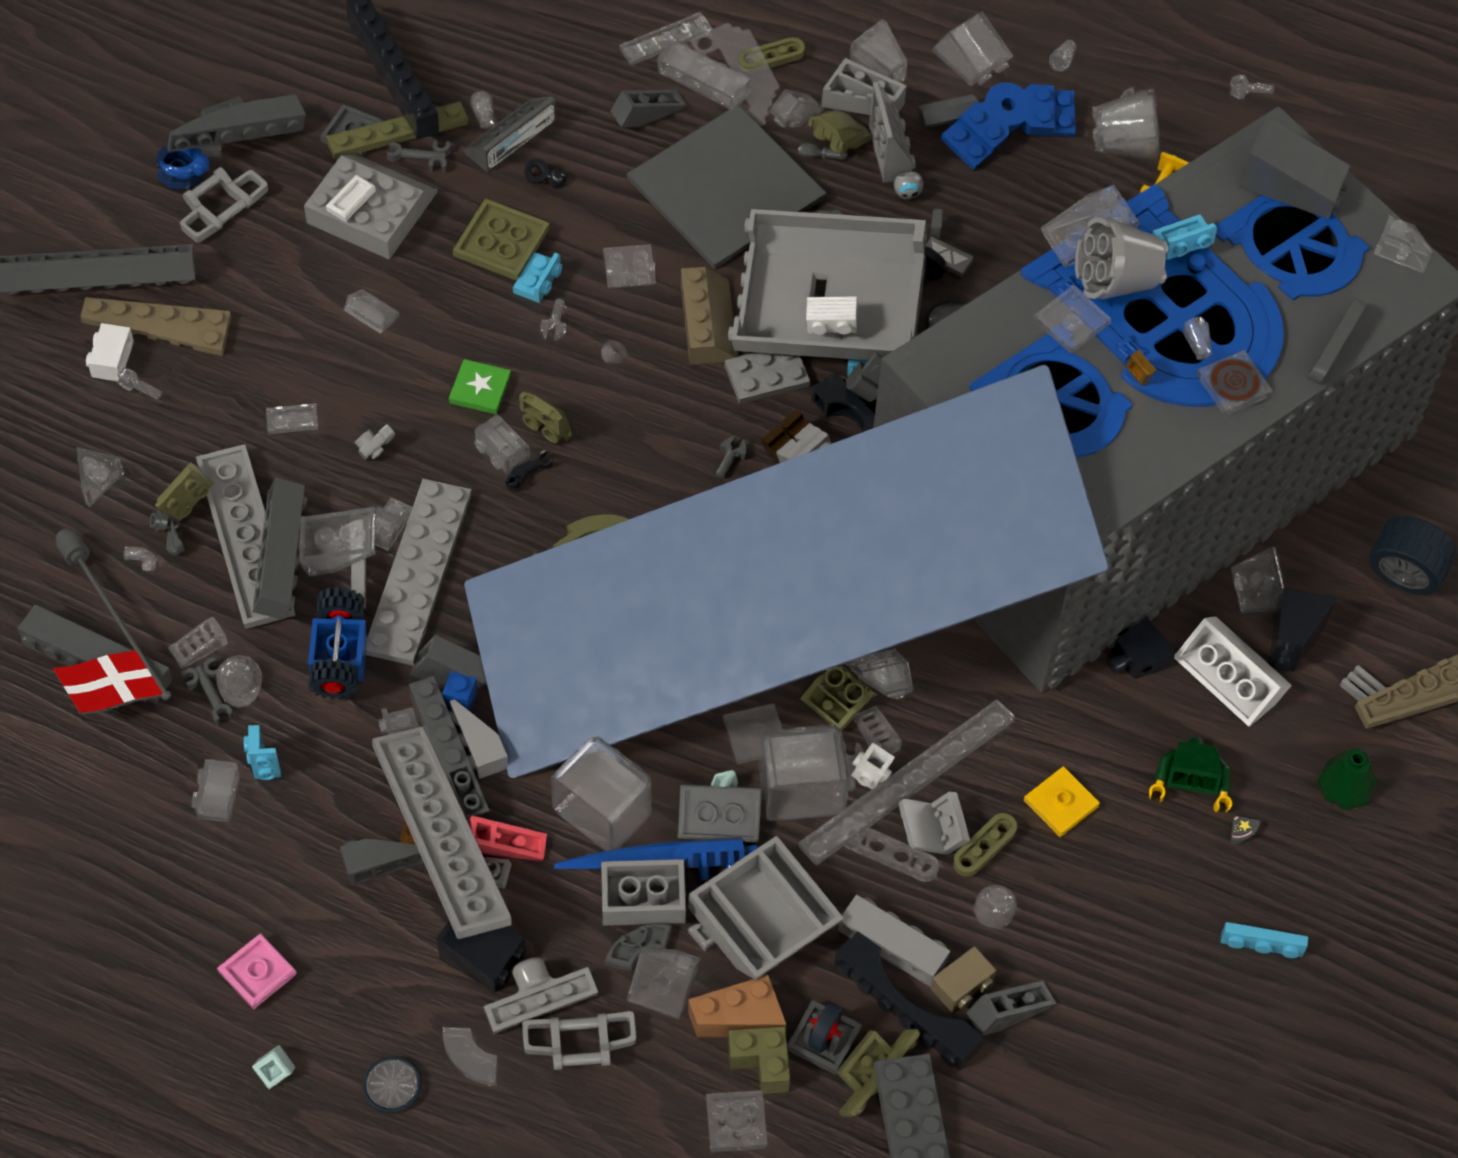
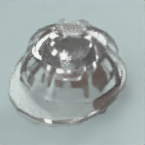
[216,655,262,708]

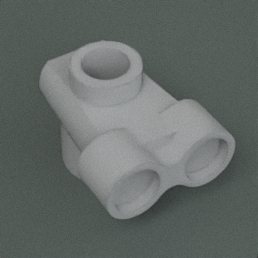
[354,424,395,460]

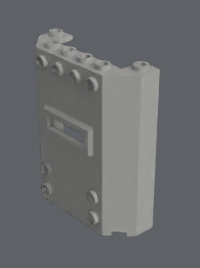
[728,209,927,360]

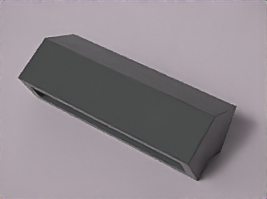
[918,94,978,129]

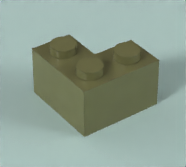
[728,1027,790,1094]

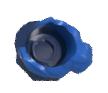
[156,146,210,189]

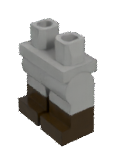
[761,409,832,463]

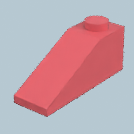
[466,816,547,861]

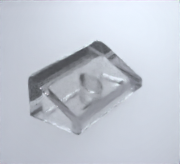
[344,289,400,333]

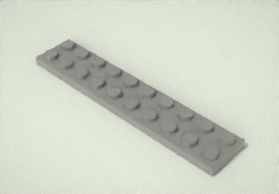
[372,727,511,939]

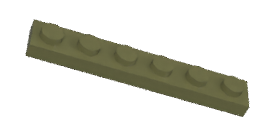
[326,102,468,160]

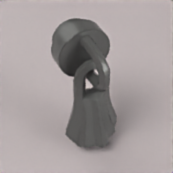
[150,511,185,556]

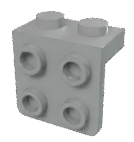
[899,791,970,855]

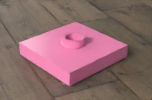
[217,933,297,1010]

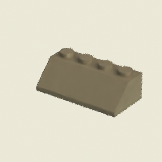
[681,267,738,365]

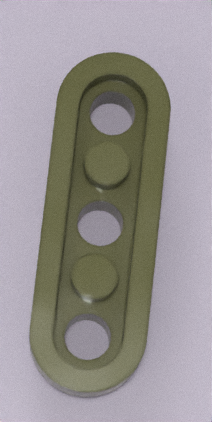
[738,37,805,73]
[953,813,1017,877]

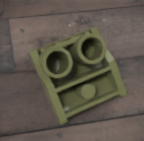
[808,110,872,153]
[519,392,572,443]
[800,665,877,732]

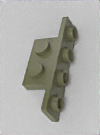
[836,1029,921,1117]

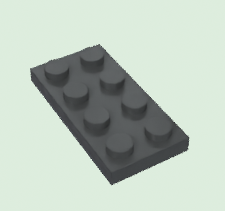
[873,1054,950,1158]

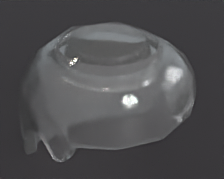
[974,884,1017,929]

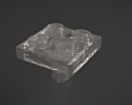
[706,1090,767,1152]

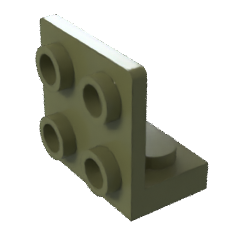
[155,462,214,521]

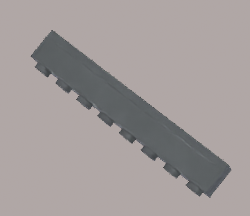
[0,244,197,294]

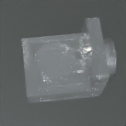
[378,707,419,735]

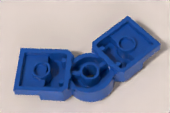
[940,83,1075,171]

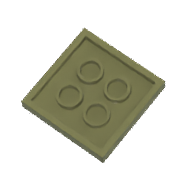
[453,198,550,281]

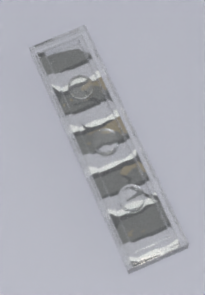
[620,12,711,66]

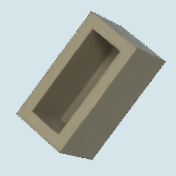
[930,946,996,1013]

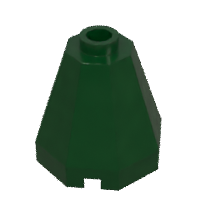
[1317,748,1377,810]

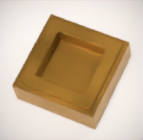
[1125,350,1156,386]

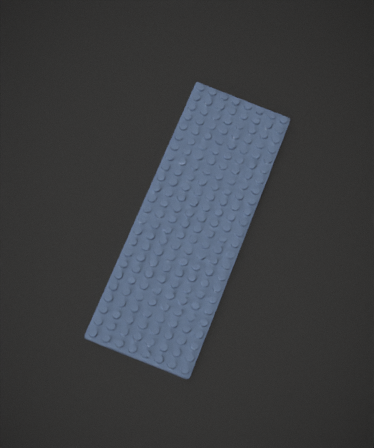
[464,365,1109,779]

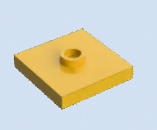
[1024,766,1100,837]

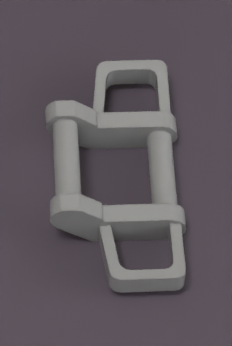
[180,167,268,243]
[522,1011,636,1070]

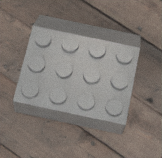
[304,154,437,260]
[687,836,844,980]

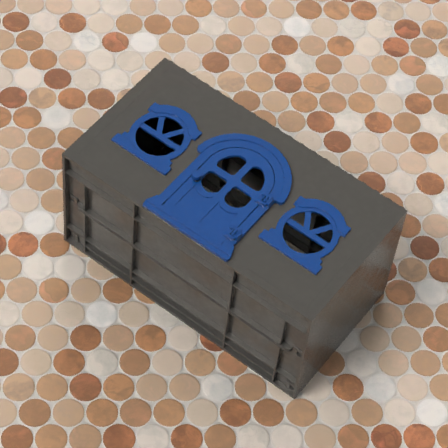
[873,106,1458,693]

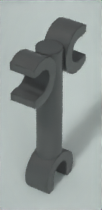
[387,140,451,173]
[181,657,233,725]

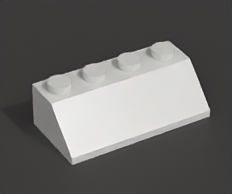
[1174,617,1292,726]

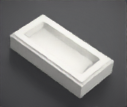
[326,175,376,222]

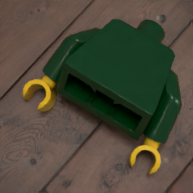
[1149,737,1232,813]

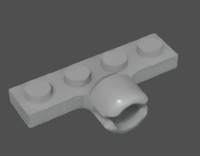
[484,957,598,1034]

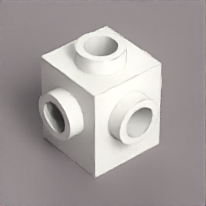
[851,743,895,791]

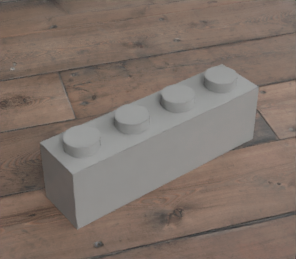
[837,894,950,987]

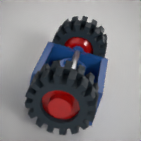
[308,587,368,700]

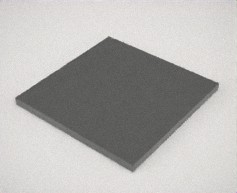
[627,105,826,270]

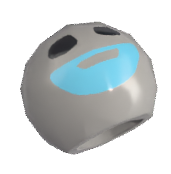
[894,172,924,200]

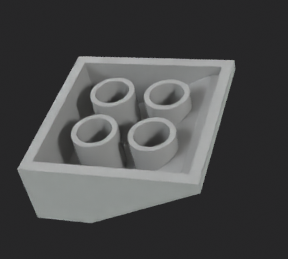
[869,82,915,183]

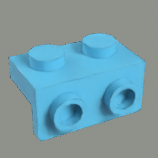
[1152,214,1217,260]
[244,725,281,780]

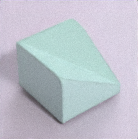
[252,1045,295,1089]

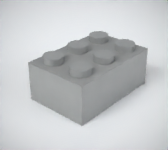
[601,859,686,926]

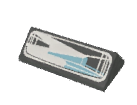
[463,96,556,172]

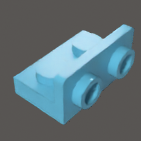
[513,252,563,303]

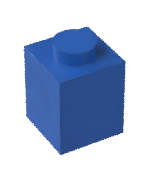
[442,672,477,711]

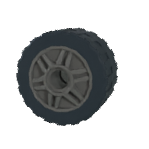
[1368,516,1457,595]

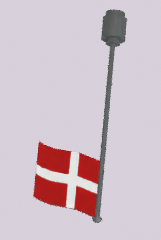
[53,528,171,715]

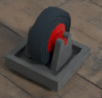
[787,1000,862,1075]

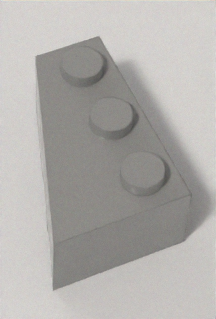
[822,58,907,115]

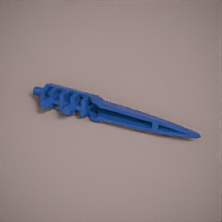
[554,838,757,881]

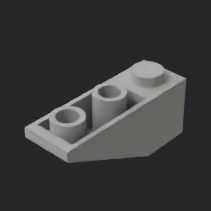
[449,699,508,779]

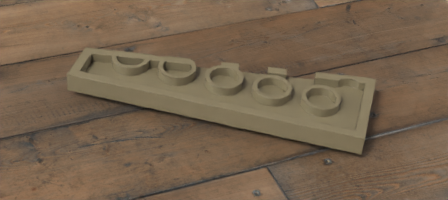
[80,297,232,356]
[1355,653,1458,729]

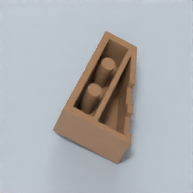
[688,975,786,1037]

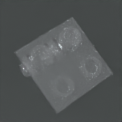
[603,244,656,288]

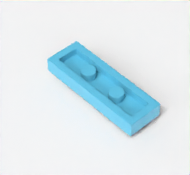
[1220,922,1308,958]

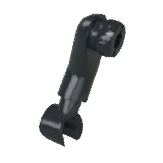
[505,450,553,491]

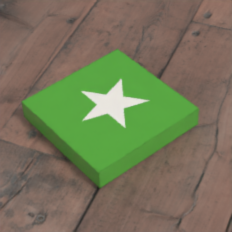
[449,359,511,415]

